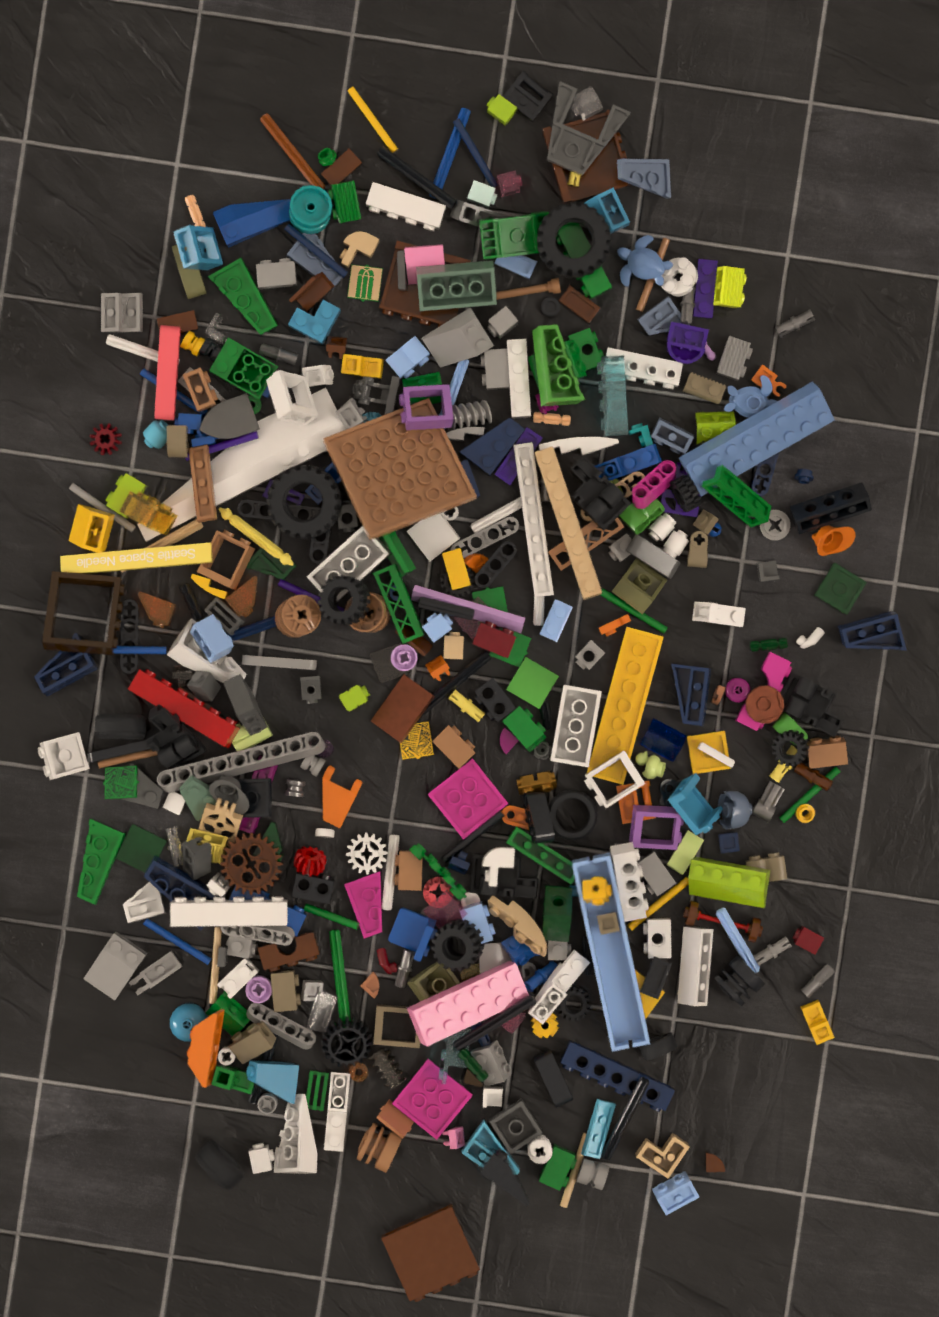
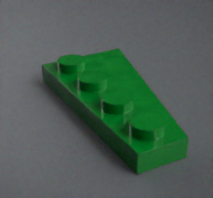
[208,258,278,335]
[77,819,126,904]

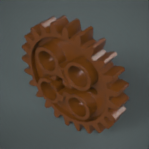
[220,832,283,895]

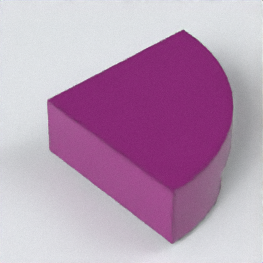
[500,728,519,754]

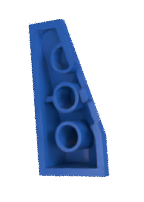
[213,199,291,248]

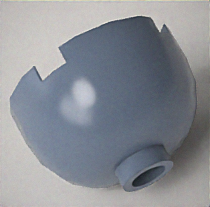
[718,791,753,829]

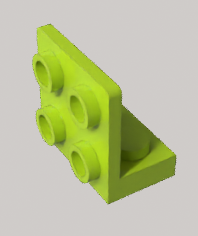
[695,412,736,445]

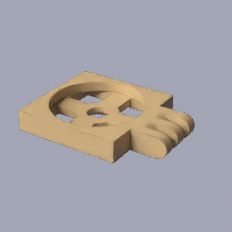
[198,798,243,847]

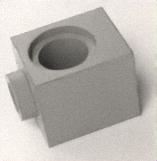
[575,640,605,670]

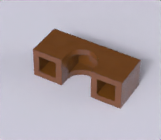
[258,931,320,972]

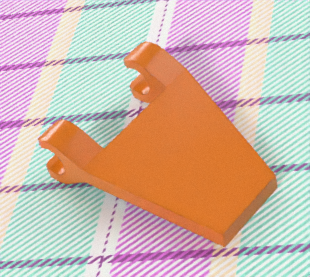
[322,766,363,828]

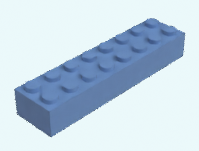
[679,382,835,496]

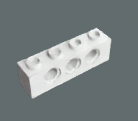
[610,842,649,922]

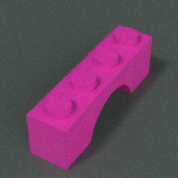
[735,652,792,731]

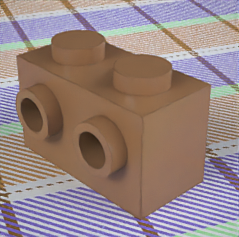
[183,367,218,412]
[432,725,476,769]
[807,735,848,769]
[395,850,423,891]

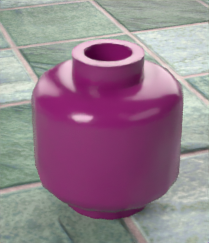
[725,678,750,703]

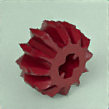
[90,423,122,456]

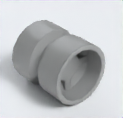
[576,1158,609,1190]

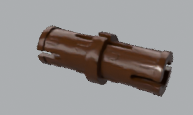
[794,762,833,791]

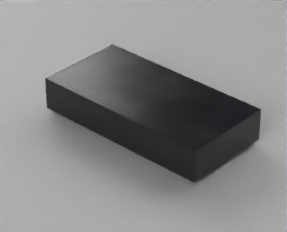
[640,956,672,999]

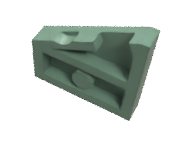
[179,775,217,821]

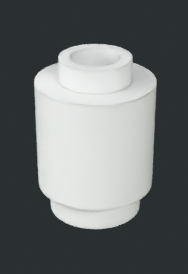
[648,513,676,541]
[662,530,689,559]

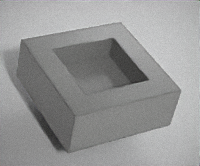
[301,980,323,1001]

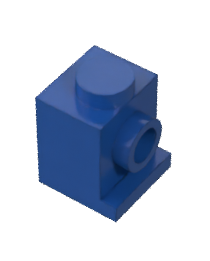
[174,413,203,434]

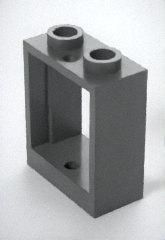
[223,674,267,736]

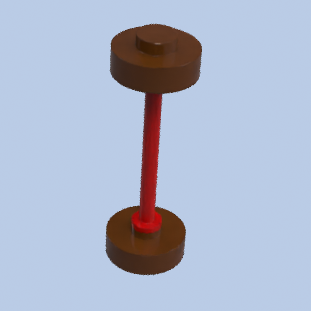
[683,901,763,943]

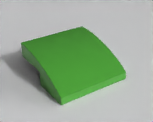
[506,657,559,709]

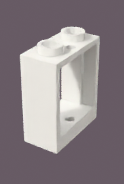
[266,370,318,425]
[584,750,645,808]

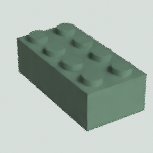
[416,261,497,311]

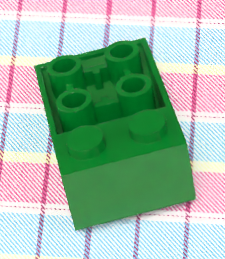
[209,337,279,400]

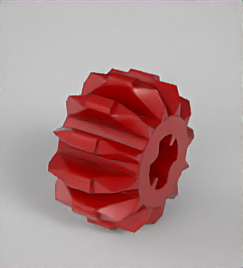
[293,846,327,877]

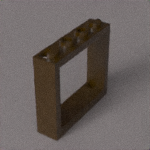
[42,571,125,655]

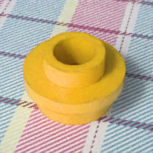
[796,804,815,823]

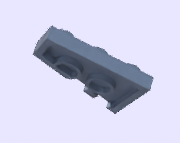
[617,159,671,199]
[287,233,343,290]

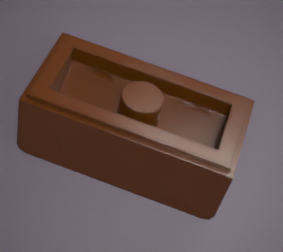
[395,623,433,656]

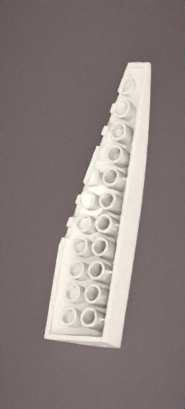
[137,388,347,541]

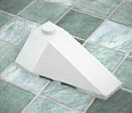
[167,618,247,683]
[274,1094,317,1174]

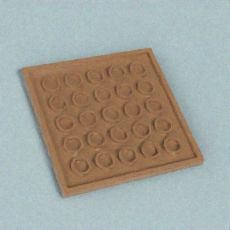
[323,398,477,540]

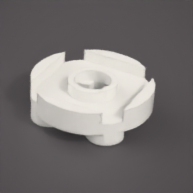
[661,258,698,297]

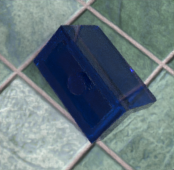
[640,718,687,762]

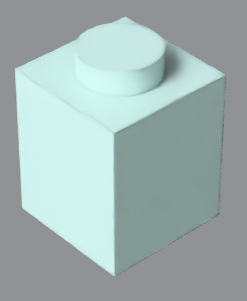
[467,180,498,209]

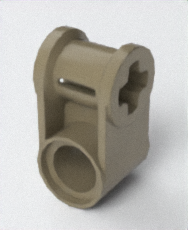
[687,531,708,568]

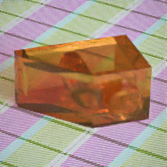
[225,575,259,618]
[138,591,177,628]

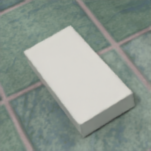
[698,742,735,768]

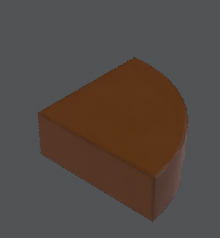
[705,1152,725,1172]

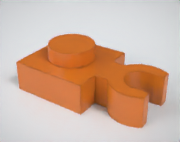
[751,364,786,397]
[598,614,631,637]

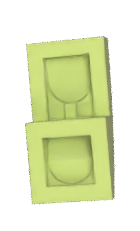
[666,830,704,875]

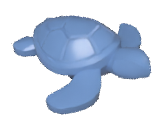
[617,235,673,287]
[724,375,777,418]

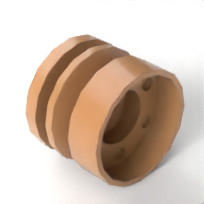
[345,592,391,633]
[275,595,321,638]
[357,1122,402,1173]

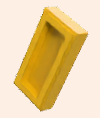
[442,548,471,590]

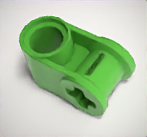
[772,712,808,746]

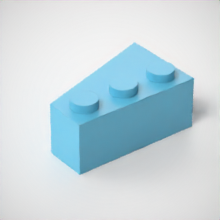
[462,1119,520,1174]

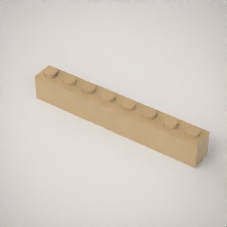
[535,446,602,600]

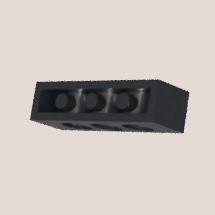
[789,482,872,535]

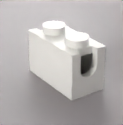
[217,958,259,999]

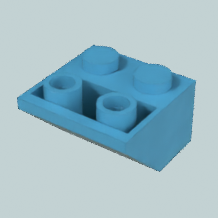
[585,188,630,234]

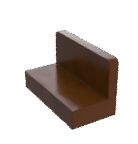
[289,272,335,312]

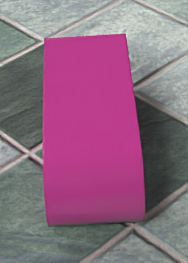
[632,460,676,509]

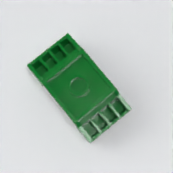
[479,211,549,259]

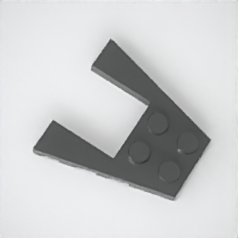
[547,81,631,176]

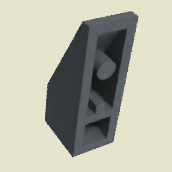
[449,198,510,227]

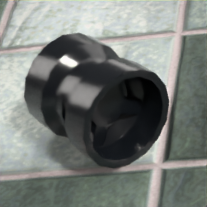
[199,337,223,362]

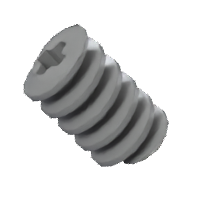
[452,400,492,429]

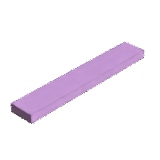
[411,585,525,633]

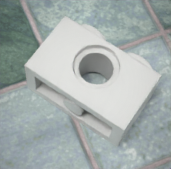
[643,918,671,958]

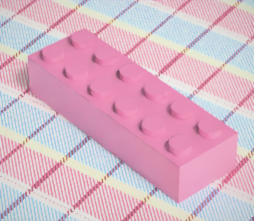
[407,961,529,1046]

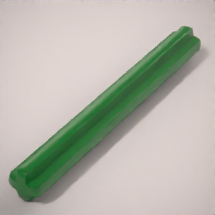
[329,930,351,1021]

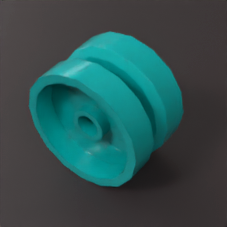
[289,185,332,234]

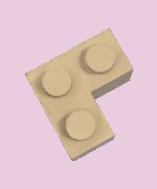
[635,1133,690,1178]

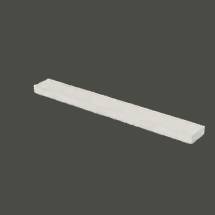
[513,442,554,597]

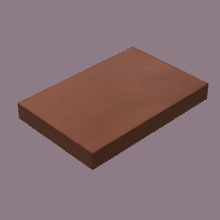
[371,675,435,743]

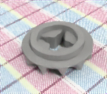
[760,510,790,540]

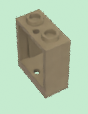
[374,1004,421,1048]

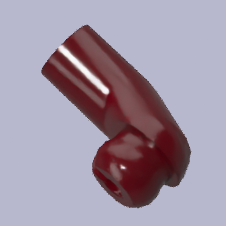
[376,948,398,974]

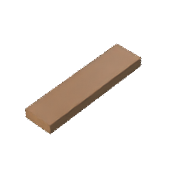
[188,445,217,523]

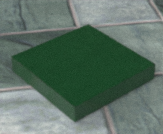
[814,562,867,615]
[116,824,167,873]

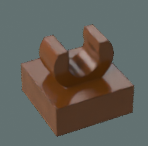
[326,336,347,359]

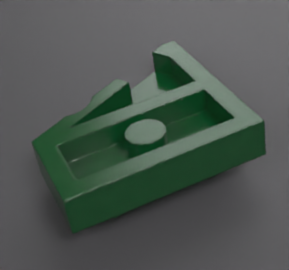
[246,539,297,580]

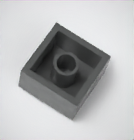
[489,1098,543,1154]

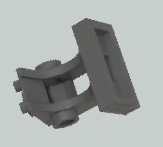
[352,376,400,415]

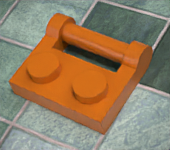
[616,780,656,824]

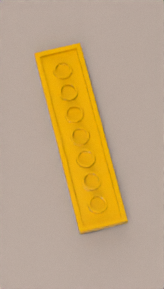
[586,627,664,785]

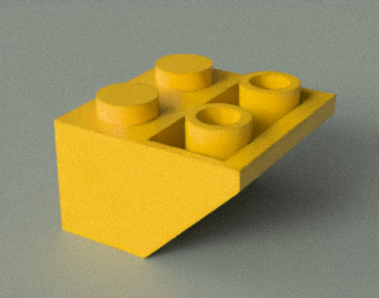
[69,504,115,553]

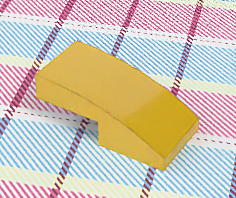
[341,354,384,379]
[191,574,228,599]
[801,1000,834,1045]

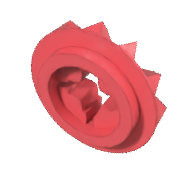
[423,877,453,908]

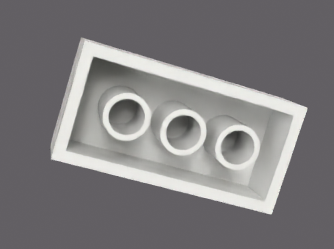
[307,526,391,603]
[550,685,602,767]

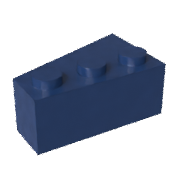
[838,611,906,650]

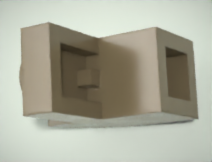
[167,425,189,458]

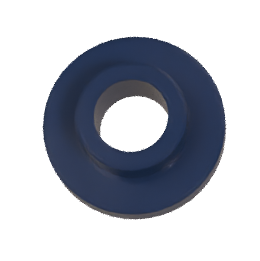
[794,469,814,484]

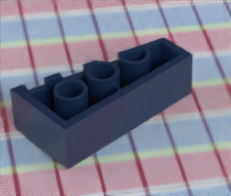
[144,856,220,931]

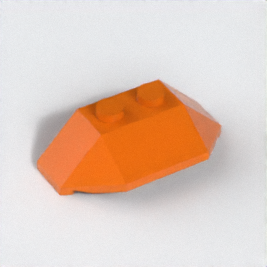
[187,1009,225,1088]

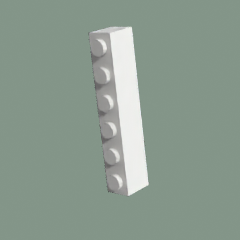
[170,896,288,926]

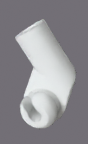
[796,627,824,649]

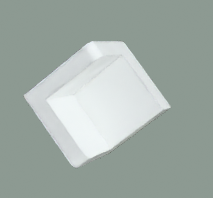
[483,1086,503,1108]

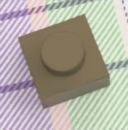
[693,509,719,535]
[597,912,620,935]

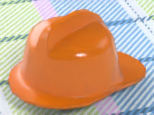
[812,525,856,556]

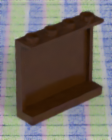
[542,109,630,204]
[379,241,471,327]
[381,1204,480,1302]

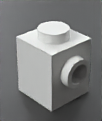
[248,1143,275,1174]

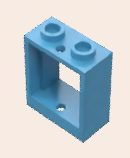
[174,225,223,270]

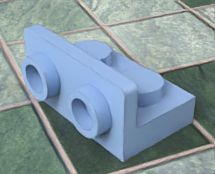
[652,1171,699,1215]

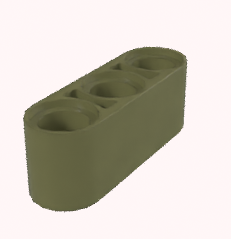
[172,245,207,299]

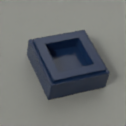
[718,832,740,854]

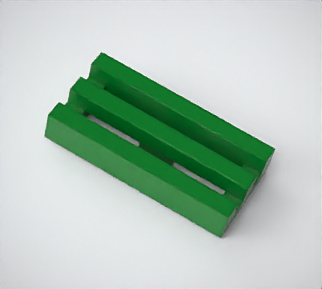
[306,1070,329,1111]

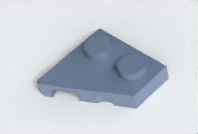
[637,296,689,335]

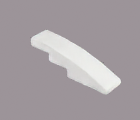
[538,437,619,456]

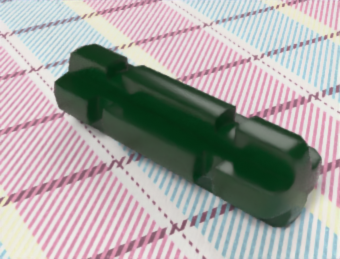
[750,638,788,652]
[458,1048,489,1082]

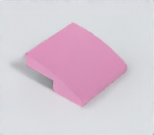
[404,244,445,285]

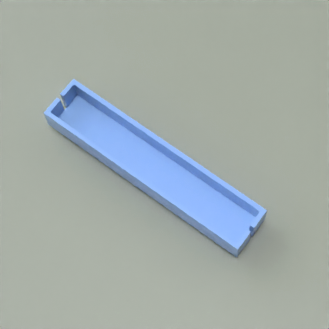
[572,852,650,1051]

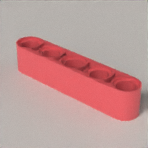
[155,325,181,421]

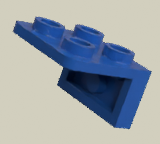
[388,908,437,962]

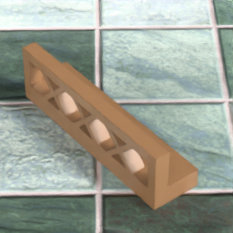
[548,517,624,571]

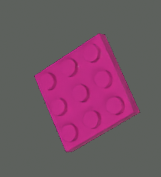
[428,758,508,839]
[392,1058,473,1140]

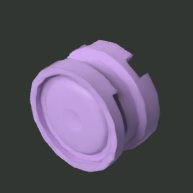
[391,644,417,671]
[245,975,272,1003]

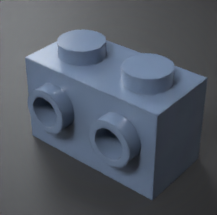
[651,417,694,454]

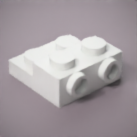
[38,732,90,780]

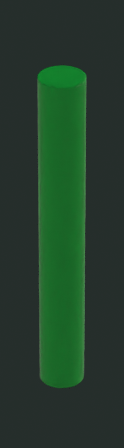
[304,903,360,930]

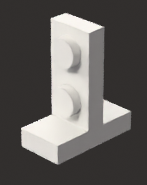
[692,602,746,627]

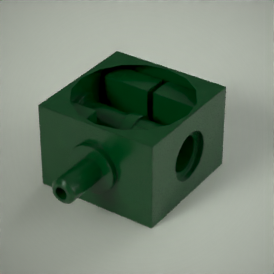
[542,886,573,942]

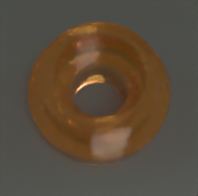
[349,1063,368,1082]

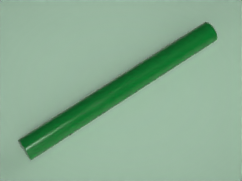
[600,588,668,634]
[779,766,841,823]

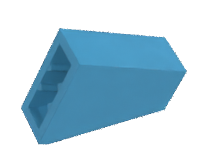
[246,1060,299,1104]

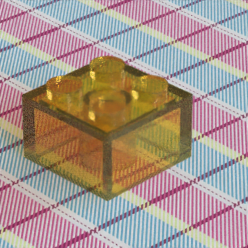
[119,491,178,535]

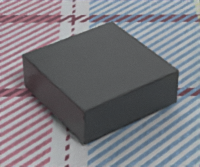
[217,946,228,967]

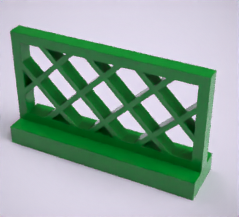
[378,531,416,577]

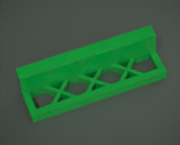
[702,465,772,527]
[373,564,425,644]

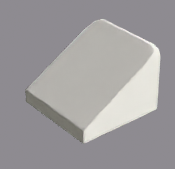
[163,792,186,815]

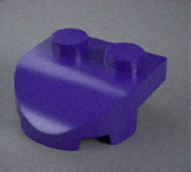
[666,322,709,364]

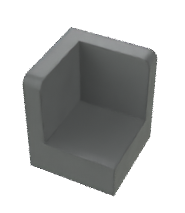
[756,560,780,582]

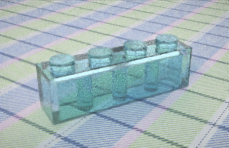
[597,355,629,436]

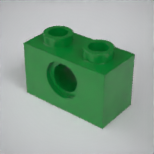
[568,328,605,372]

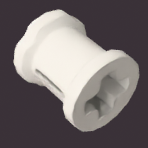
[218,1046,236,1065]

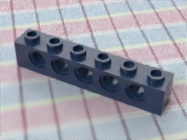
[560,1040,675,1112]

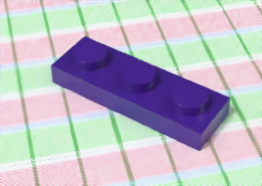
[693,259,718,319]
[494,427,543,485]

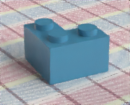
[288,300,341,345]

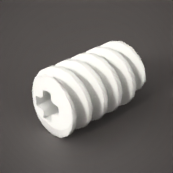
[527,1134,552,1164]

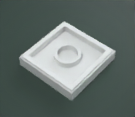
[407,513,460,562]

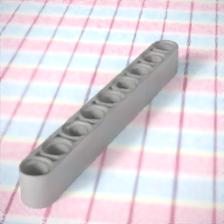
[157,732,325,793]

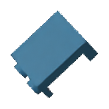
[668,773,723,835]

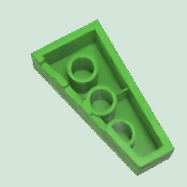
[532,325,585,406]

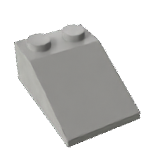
[422,307,494,368]
[84,931,148,1000]

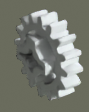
[346,832,388,874]

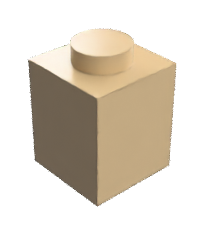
[444,632,464,659]

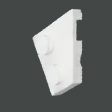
[123,882,166,923]

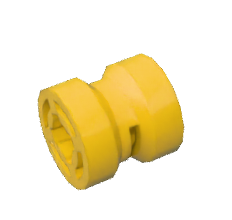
[180,331,205,356]

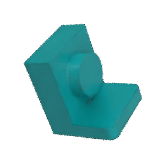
[628,423,653,447]

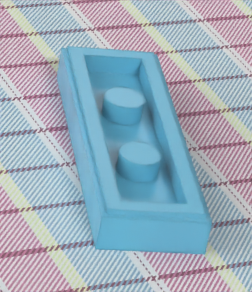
[581,1099,616,1159]

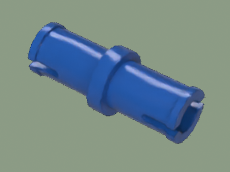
[524,961,558,992]

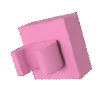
[442,1127,465,1149]

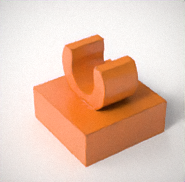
[425,655,450,681]

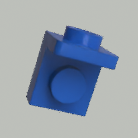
[191,434,219,447]

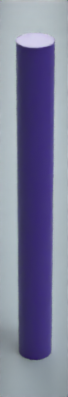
[185,431,259,461]
[278,579,345,612]

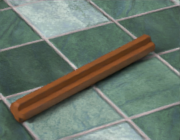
[260,113,325,190]

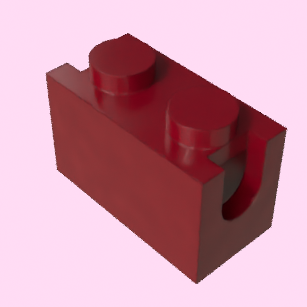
[472,621,516,658]

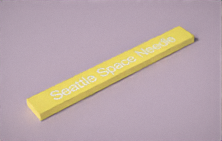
[60,543,213,574]

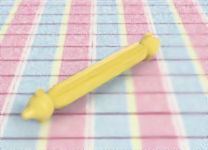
[219,508,294,566]

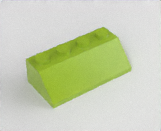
[688,857,771,908]

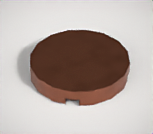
[745,685,784,724]

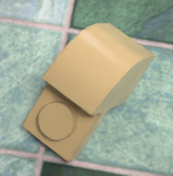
[340,232,380,268]

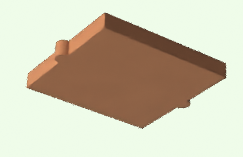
[376,1099,414,1139]

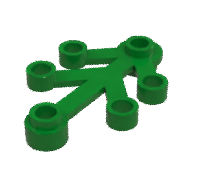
[409,843,467,900]

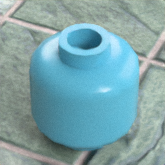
[143,420,168,449]

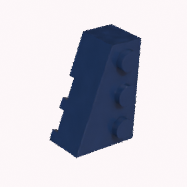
[459,418,525,476]
[34,633,98,696]
[671,664,711,726]

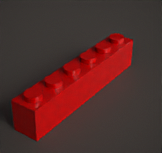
[128,669,240,748]

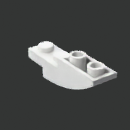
[528,950,590,1024]
[324,1072,350,1152]

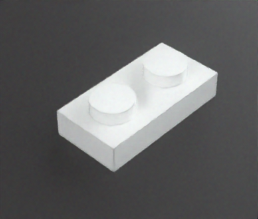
[207,873,231,897]

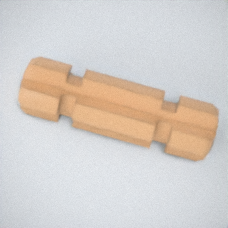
[185,195,206,227]
[533,412,571,426]

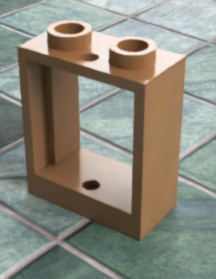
[197,530,255,590]

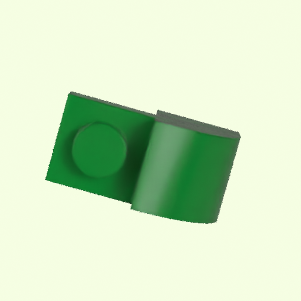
[211,1065,255,1094]

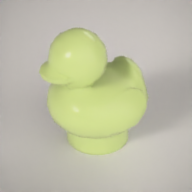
[635,751,666,779]

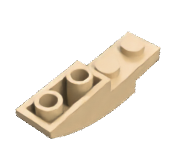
[488,895,547,957]

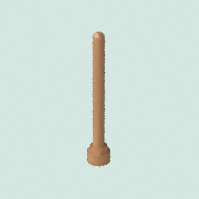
[496,278,561,300]

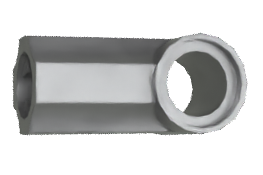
[752,781,784,822]

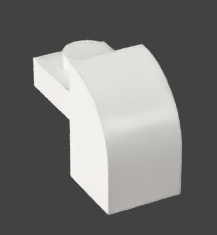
[481,847,515,887]

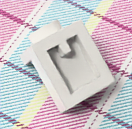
[302,365,334,387]

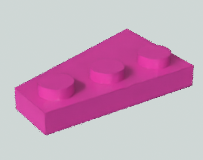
[344,871,382,938]

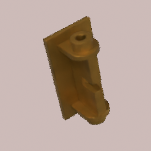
[516,771,557,795]

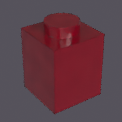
[792,926,824,955]

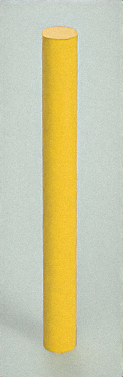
[348,87,398,153]
[627,877,689,930]

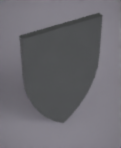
[199,393,260,439]

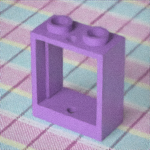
[399,384,453,430]
[629,805,684,850]

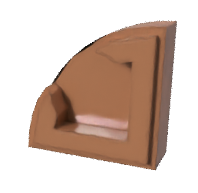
[711,685,726,705]
[360,971,380,999]

